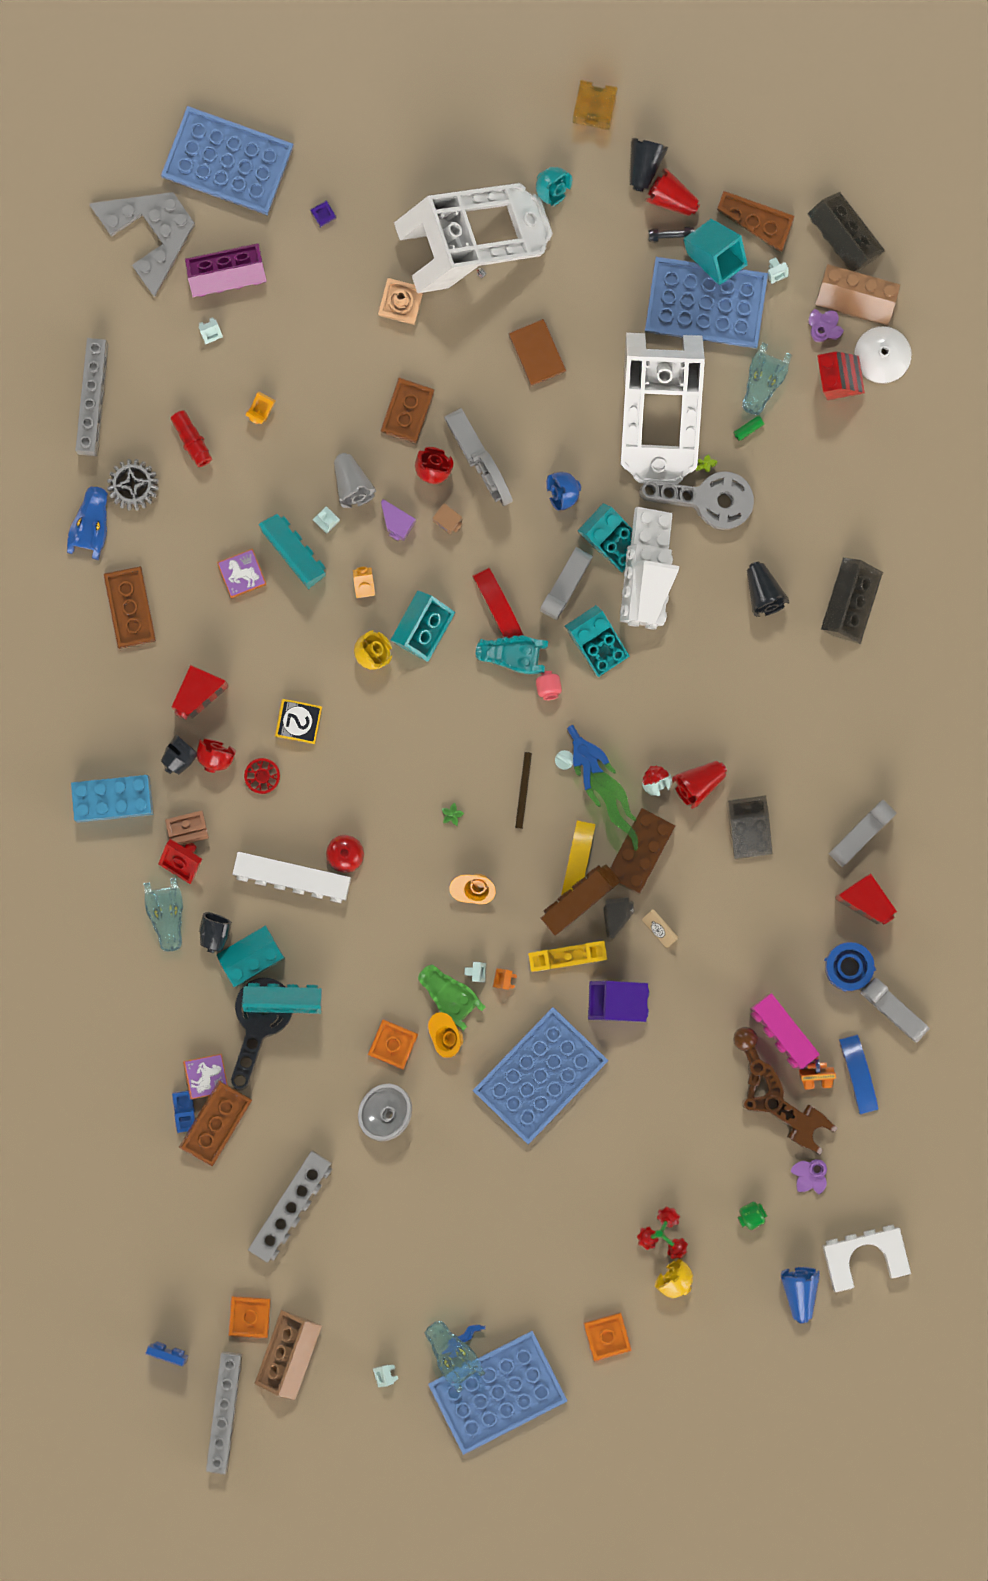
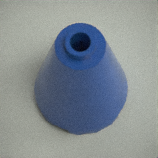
[781,1267,820,1323]

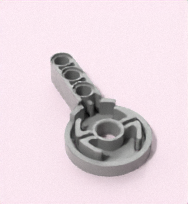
[444,408,513,506]
[639,472,754,530]

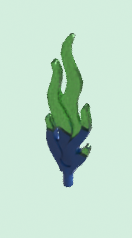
[567,725,638,851]

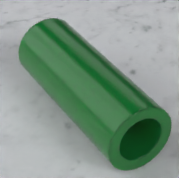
[733,415,765,441]

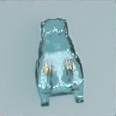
[742,342,792,415]
[144,878,183,952]
[425,1321,485,1393]

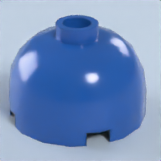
[546,472,581,511]

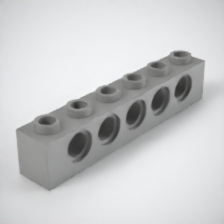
[76,338,109,456]
[248,1151,332,1263]
[206,1351,242,1474]

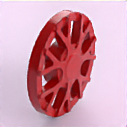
[244,758,280,794]

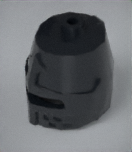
[161,734,197,775]
[199,912,232,953]

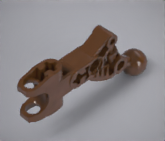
[733,1027,837,1154]

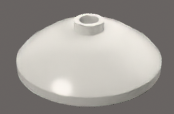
[854,327,911,383]

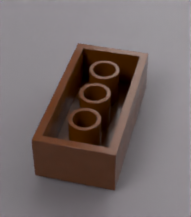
[610,808,676,895]
[541,864,621,936]

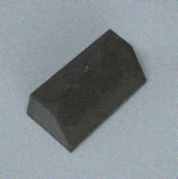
[807,192,885,272]
[821,557,883,644]
[603,897,634,942]

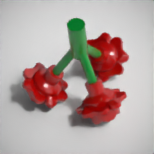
[637,1206,688,1259]

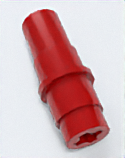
[170,410,212,467]

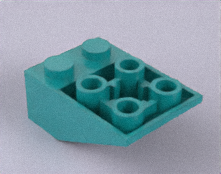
[578,503,632,573]
[565,605,630,677]

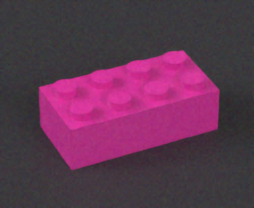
[750,993,820,1069]

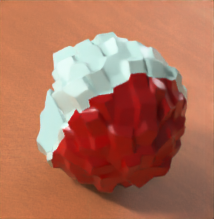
[642,765,672,796]

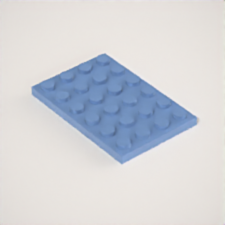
[161,106,294,215]
[645,257,768,348]
[473,1007,609,1144]
[428,1331,567,1455]

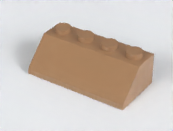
[815,264,901,326]
[254,1310,322,1400]

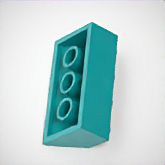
[258,514,326,589]
[242,983,322,1014]

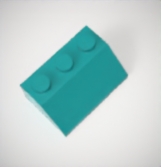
[390,590,456,662]
[216,925,285,988]

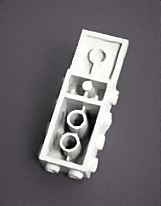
[620,507,679,629]

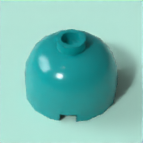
[536,167,573,206]

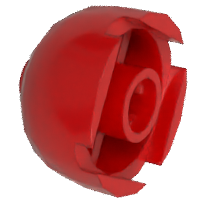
[415,447,454,484]
[196,739,236,773]
[326,835,364,873]

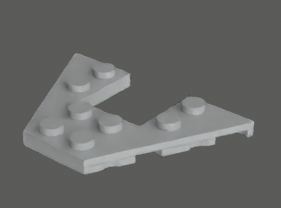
[89,192,195,297]

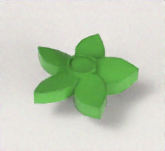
[442,803,464,826]

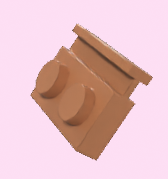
[165,811,209,845]

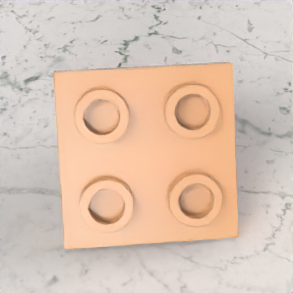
[378,278,423,325]

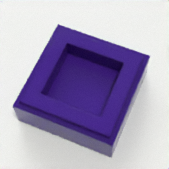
[311,201,336,227]

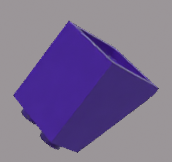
[588,981,649,1022]

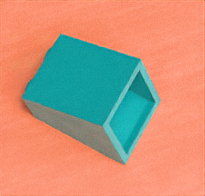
[683,219,748,285]

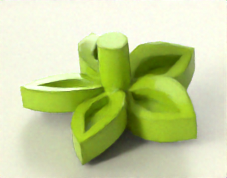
[696,455,718,472]

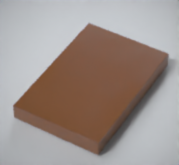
[509,319,566,386]
[381,378,435,444]

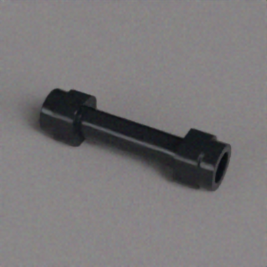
[648,227,694,242]

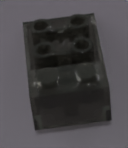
[726,795,773,859]

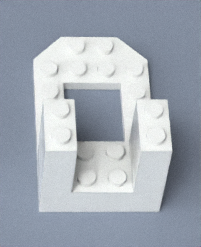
[394,183,553,293]
[621,333,705,484]

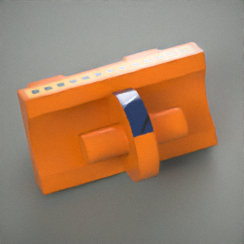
[799,1057,836,1090]

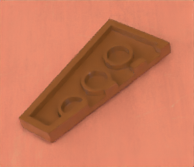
[717,191,795,253]

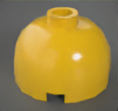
[354,630,392,670]
[655,1259,693,1298]

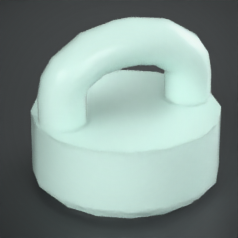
[555,750,573,770]

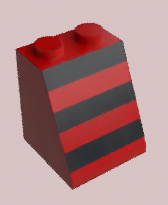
[817,351,865,400]
[171,665,228,720]
[835,873,897,925]

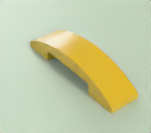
[561,820,596,895]
[528,941,608,972]

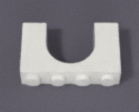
[822,1225,911,1292]

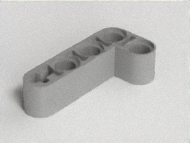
[540,547,593,620]
[829,800,897,867]
[861,978,930,1043]

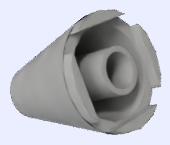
[334,453,376,508]

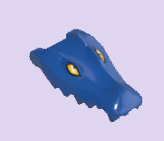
[67,486,108,560]

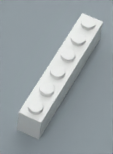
[233,852,351,903]

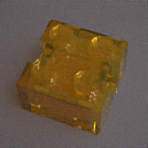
[573,80,618,130]

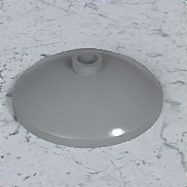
[358,1084,412,1141]

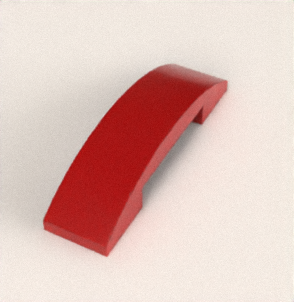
[472,568,524,638]

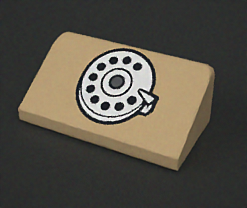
[642,910,678,948]

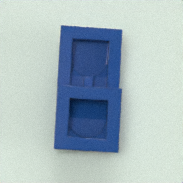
[172,1090,196,1133]

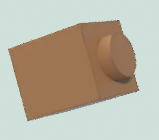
[432,503,463,535]

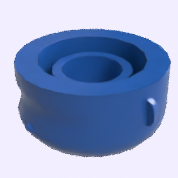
[823,942,876,991]

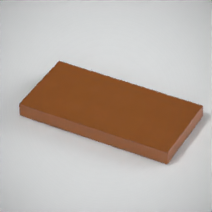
[104,566,156,649]
[179,1080,252,1167]

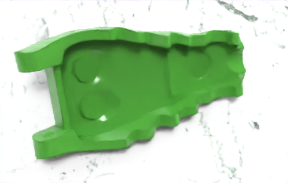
[418,965,486,1031]

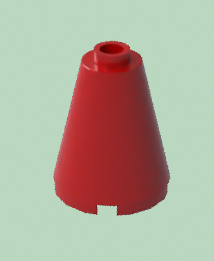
[645,168,700,216]
[672,761,727,809]

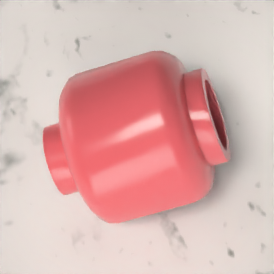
[536,671,562,700]

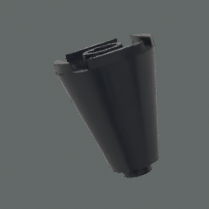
[630,138,668,192]
[747,562,789,617]

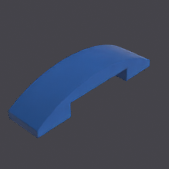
[839,1035,878,1114]

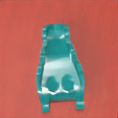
[475,635,548,674]

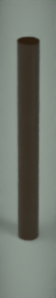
[515,752,532,829]

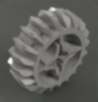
[107,459,159,511]

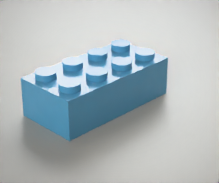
[71,775,154,823]

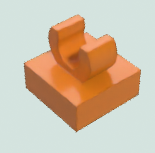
[493,968,517,990]

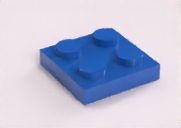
[145,1341,189,1366]

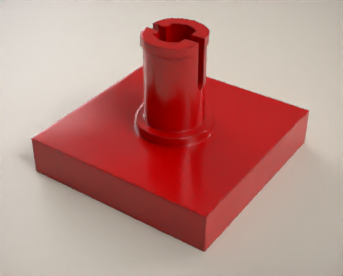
[158,839,203,884]

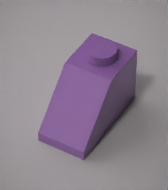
[381,499,416,541]

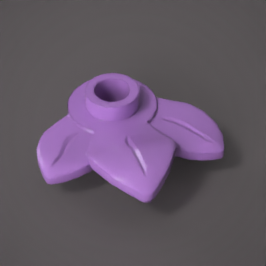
[808,309,844,342]
[790,1159,827,1194]

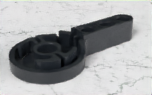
[231,978,293,1091]

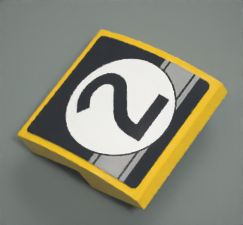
[274,699,322,744]

